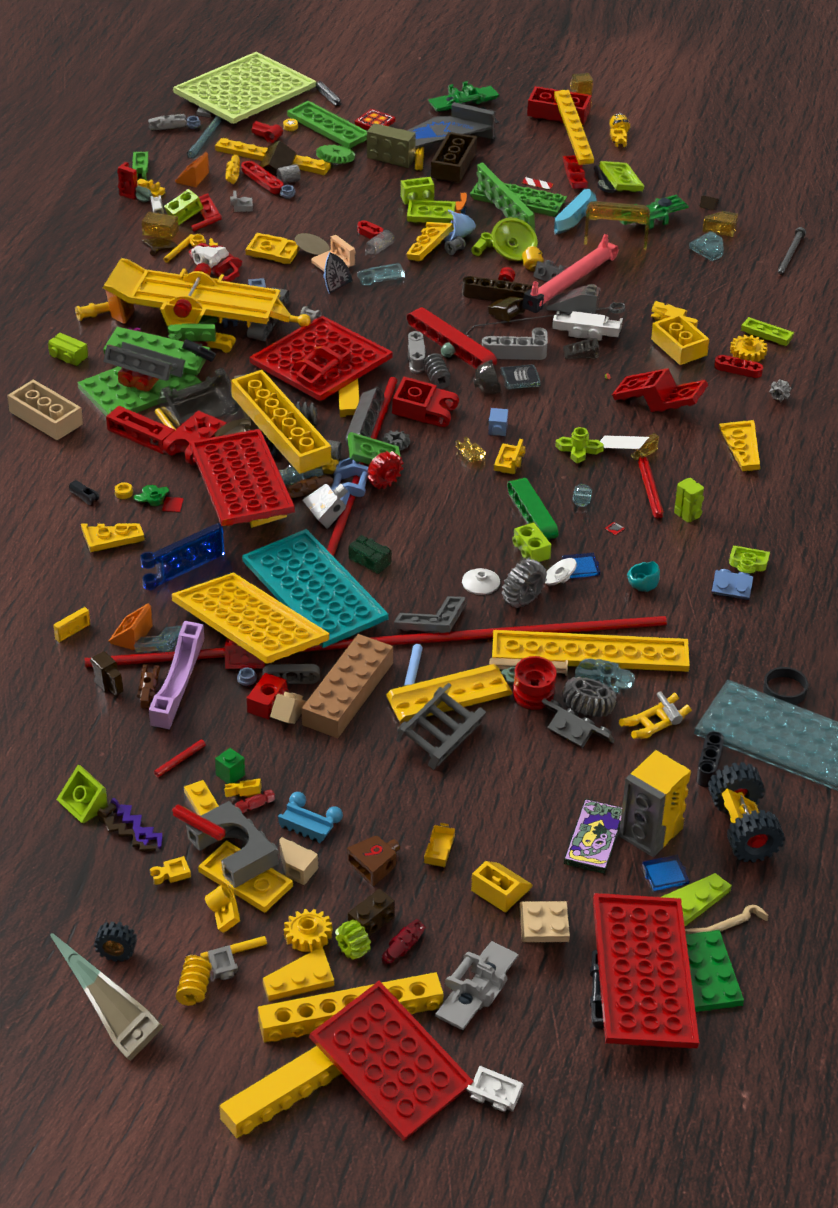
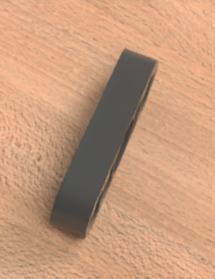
[263,664,320,684]

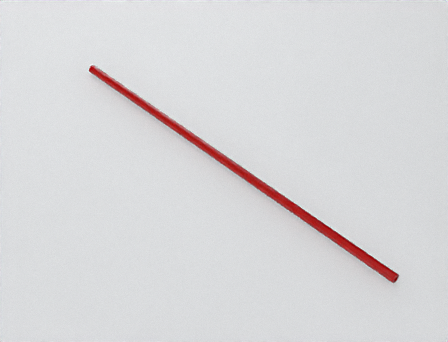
[327,377,397,557]

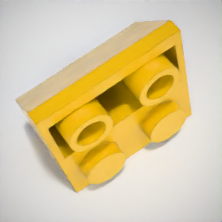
[471,861,533,913]

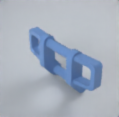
[331,458,369,505]

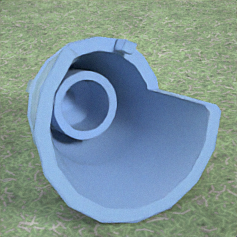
[443,209,476,242]

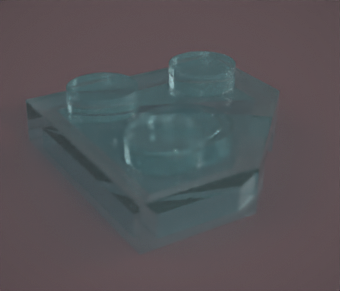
[689,231,724,261]

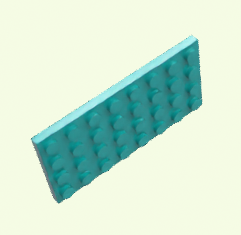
[242,529,389,648]

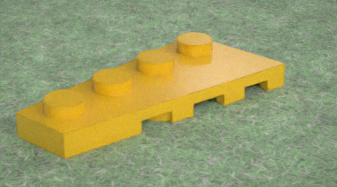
[406,222,454,261]
[719,420,760,471]

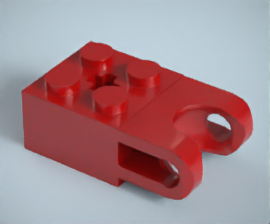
[392,377,459,427]
[163,410,227,465]

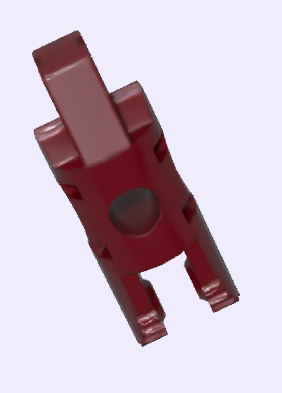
[381,919,426,965]

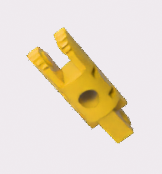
[225,155,240,184]

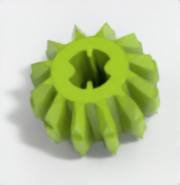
[335,920,371,960]

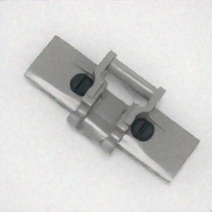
[435,941,518,1030]

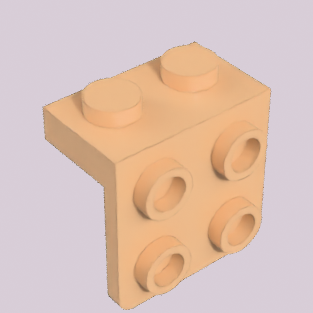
[311,235,355,271]

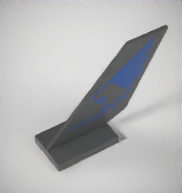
[407,102,495,149]

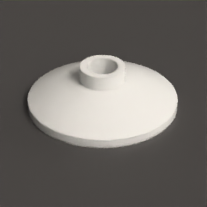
[545,558,577,585]
[462,568,500,595]

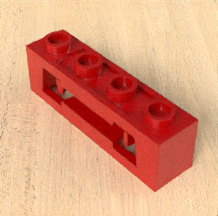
[106,406,175,454]

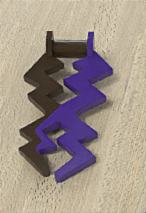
[97,798,163,851]

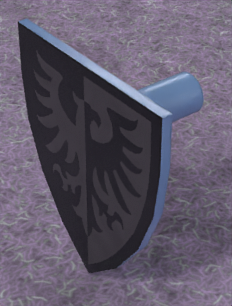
[323,252,353,294]

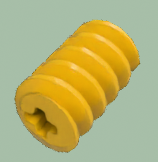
[176,955,212,1006]

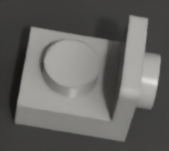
[230,191,253,212]

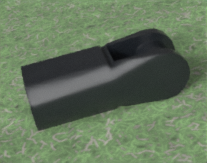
[69,480,100,505]

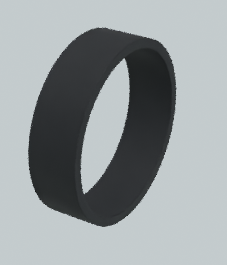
[763,667,808,706]

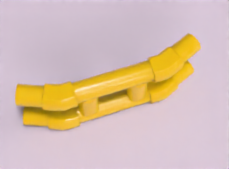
[619,693,692,739]

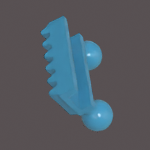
[278,792,343,843]

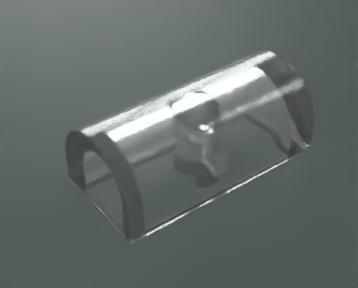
[365,229,395,258]

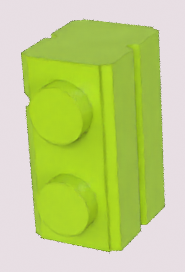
[48,333,88,366]
[674,478,704,523]

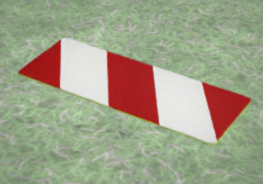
[522,177,553,189]

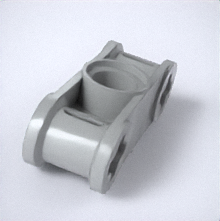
[408,331,425,374]

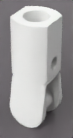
[151,195,164,217]

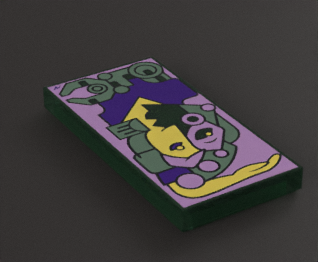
[564,799,622,874]

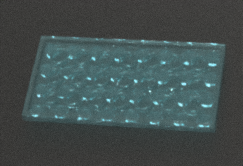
[694,679,838,791]

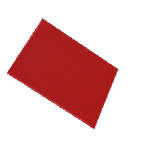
[162,497,184,512]

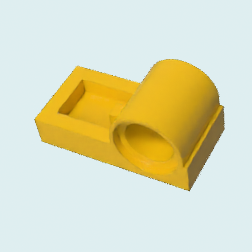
[205,884,240,933]

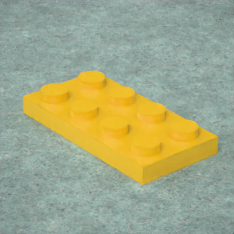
[198,841,293,913]

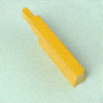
[339,379,359,417]

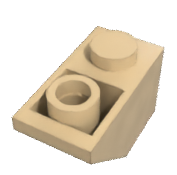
[270,691,307,724]
[279,837,318,885]

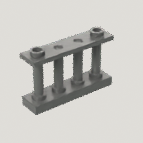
[103,342,186,381]
[396,683,486,770]

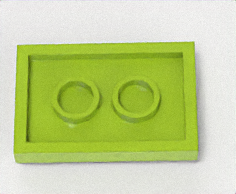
[599,161,644,192]
[407,199,456,223]

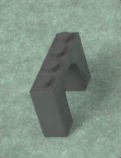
[186,801,279,888]

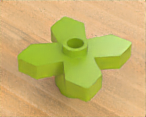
[555,427,604,463]

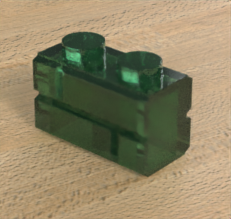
[348,535,392,574]

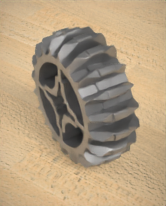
[502,558,547,608]
[562,677,616,717]

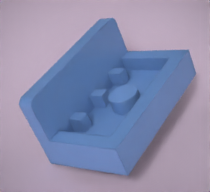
[712,569,753,600]

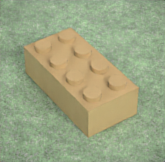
[7,379,83,440]

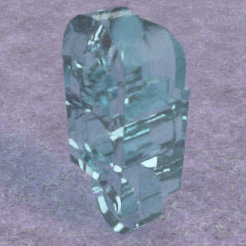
[575,658,635,693]

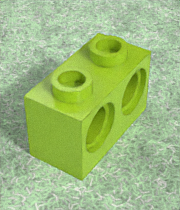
[401,177,434,204]
[164,189,203,226]
[512,523,551,562]

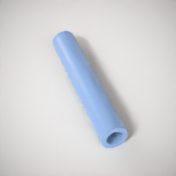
[404,644,423,686]

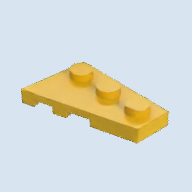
[81,524,145,552]
[263,946,334,1001]

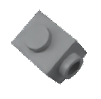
[207,945,238,980]

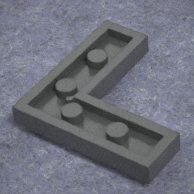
[394,596,467,633]

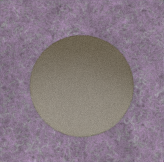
[295,233,330,255]

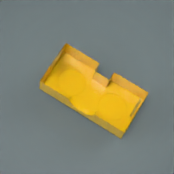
[424,823,455,867]

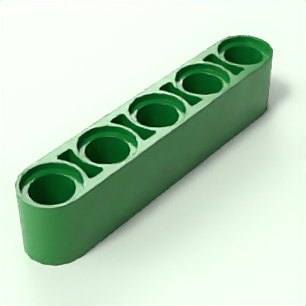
[507,478,558,540]

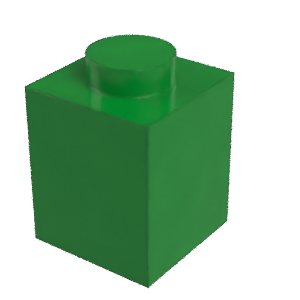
[215,748,245,784]

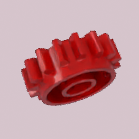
[367,451,404,489]

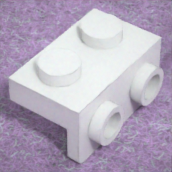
[467,1066,524,1112]

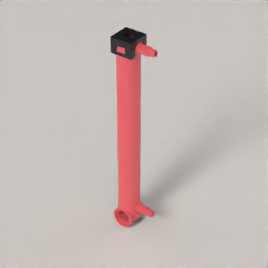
[522,234,619,313]

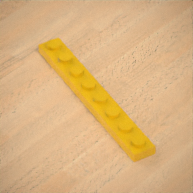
[554,90,594,165]
[215,138,330,175]

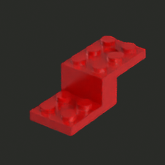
[612,368,708,412]

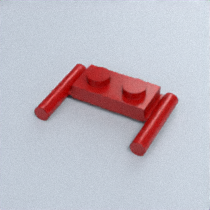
[191,193,222,232]

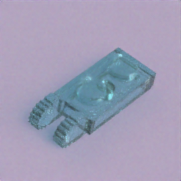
[357,263,405,285]

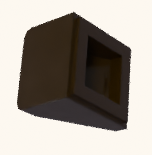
[699,195,719,210]

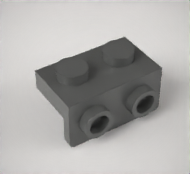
[533,260,568,282]

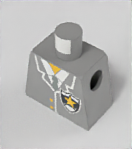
[303,484,348,529]

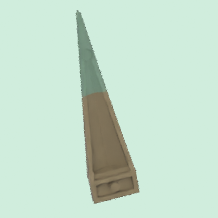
[51,933,164,1061]

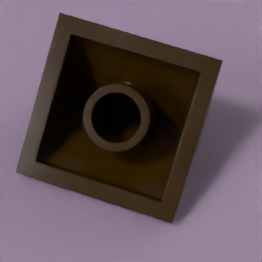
[260,140,297,176]

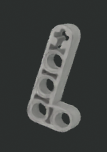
[482,327,548,360]

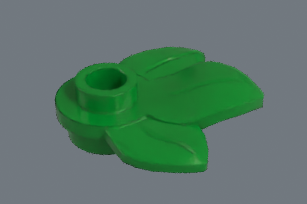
[133,485,169,506]

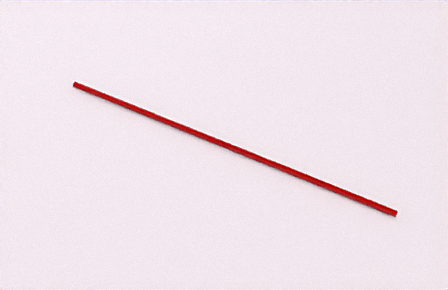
[85,616,667,668]

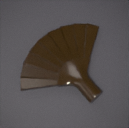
[142,238,177,256]

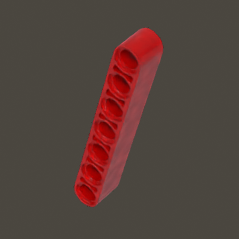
[407,307,497,372]

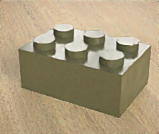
[367,123,416,168]

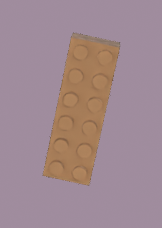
[302,634,393,738]

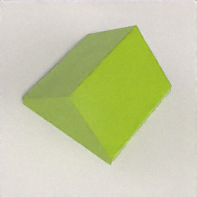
[56,765,108,823]

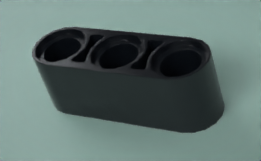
[696,731,724,787]

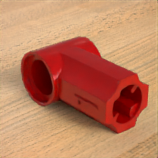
[252,121,283,143]

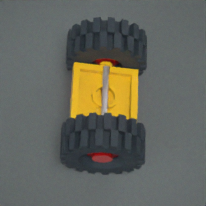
[708,762,785,862]

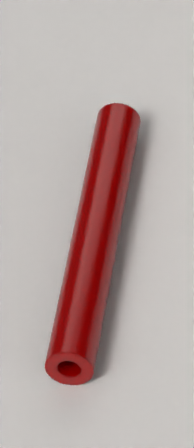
[154,739,206,778]

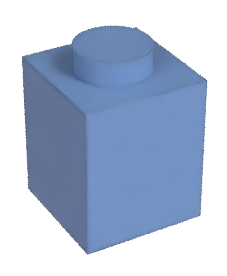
[488,408,508,436]

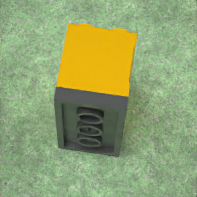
[619,750,691,857]

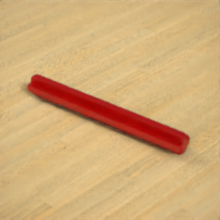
[638,457,664,519]

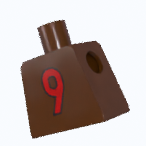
[347,836,400,886]

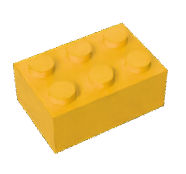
[651,314,709,365]

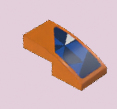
[455,193,467,215]

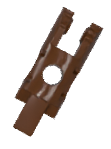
[287,475,333,498]
[137,665,160,708]

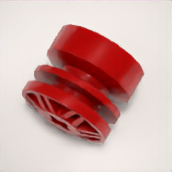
[513,656,557,710]

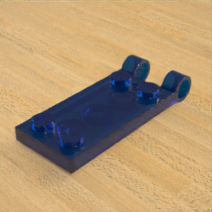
[140,522,224,590]

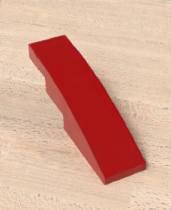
[563,155,588,189]

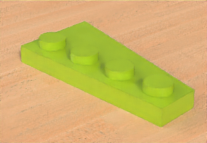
[662,873,732,926]

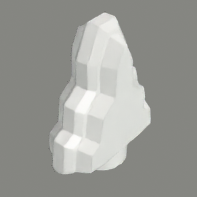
[191,246,229,268]

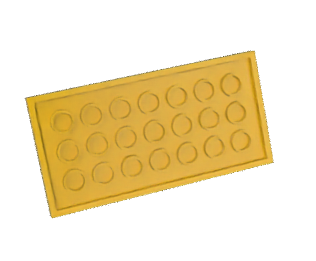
[172,572,329,664]

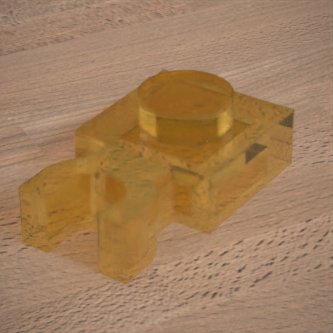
[631,433,659,460]
[456,437,485,463]

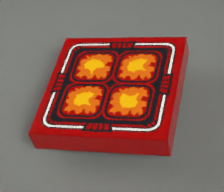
[355,109,395,130]

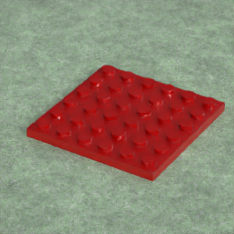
[249,316,393,401]

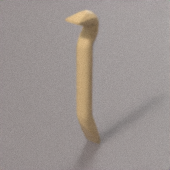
[685,905,768,934]

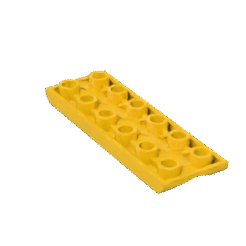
[386,664,512,723]

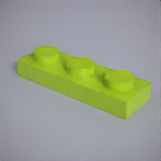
[741,317,794,346]

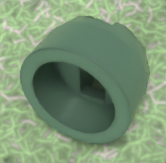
[441,343,456,358]

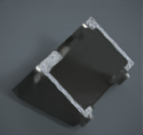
[157,368,240,428]

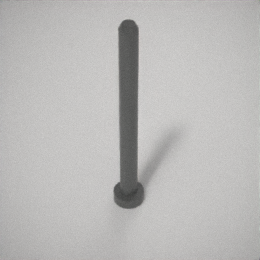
[778,227,806,274]

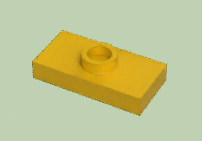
[53,607,90,642]

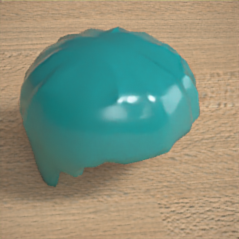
[627,561,660,592]

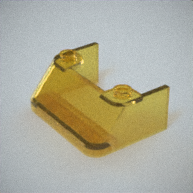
[584,201,650,250]

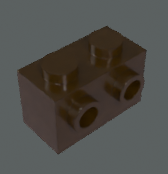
[348,889,395,938]

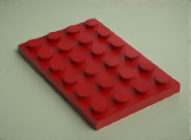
[309,981,474,1141]

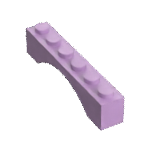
[149,621,204,729]

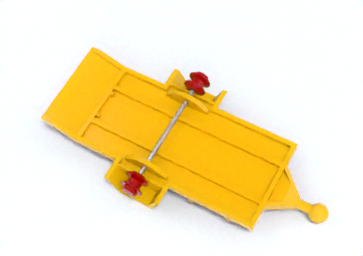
[103,258,311,328]

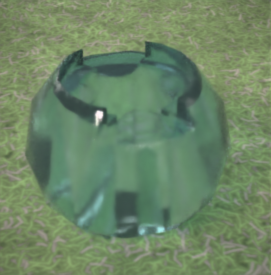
[573,484,592,507]

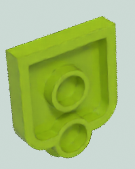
[729,545,770,573]

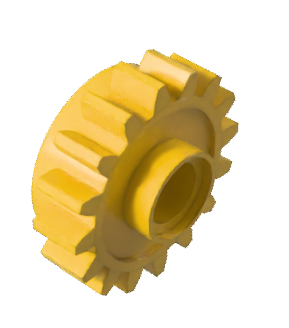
[730,335,767,362]
[284,909,333,952]

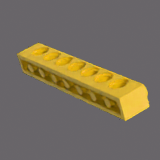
[258,972,443,1043]

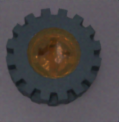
[94,922,137,962]

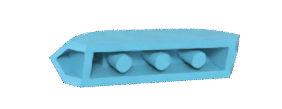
[554,189,597,234]

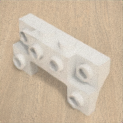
[552,311,623,340]

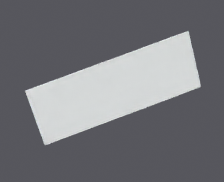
[600,436,649,449]

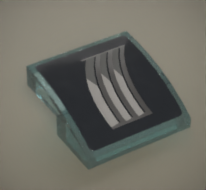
[500,364,541,389]

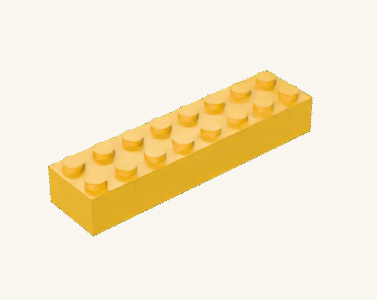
[231,370,331,474]

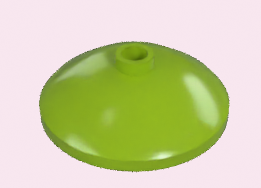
[491,218,537,261]

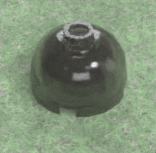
[473,360,502,395]

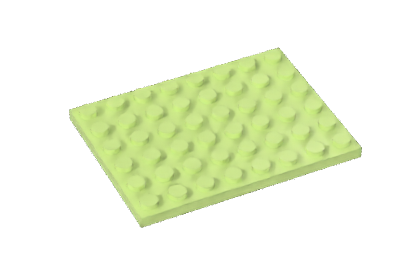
[173,52,316,124]

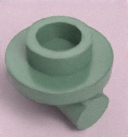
[136,185,152,202]

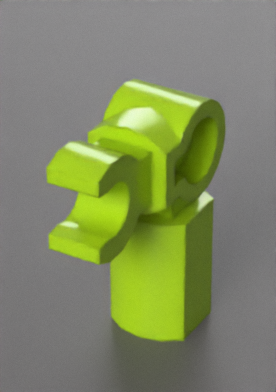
[471,232,495,256]

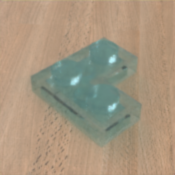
[134,626,182,653]

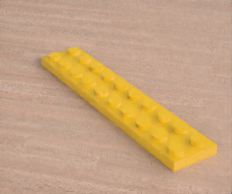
[492,630,689,672]

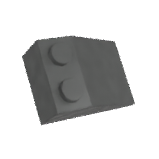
[546,284,601,314]

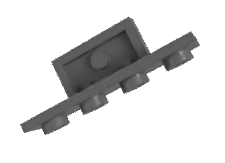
[542,699,615,748]

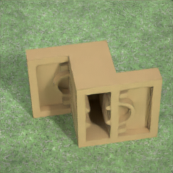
[519,901,570,942]

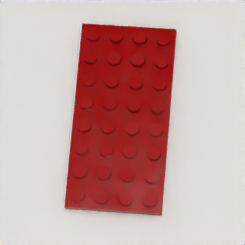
[190,429,295,526]
[593,893,699,1049]

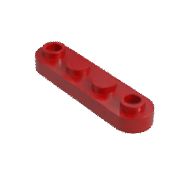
[241,161,283,194]

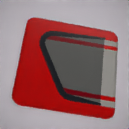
[605,522,625,535]

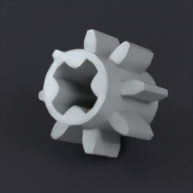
[769,379,792,402]

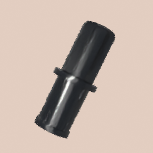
[182,338,216,362]

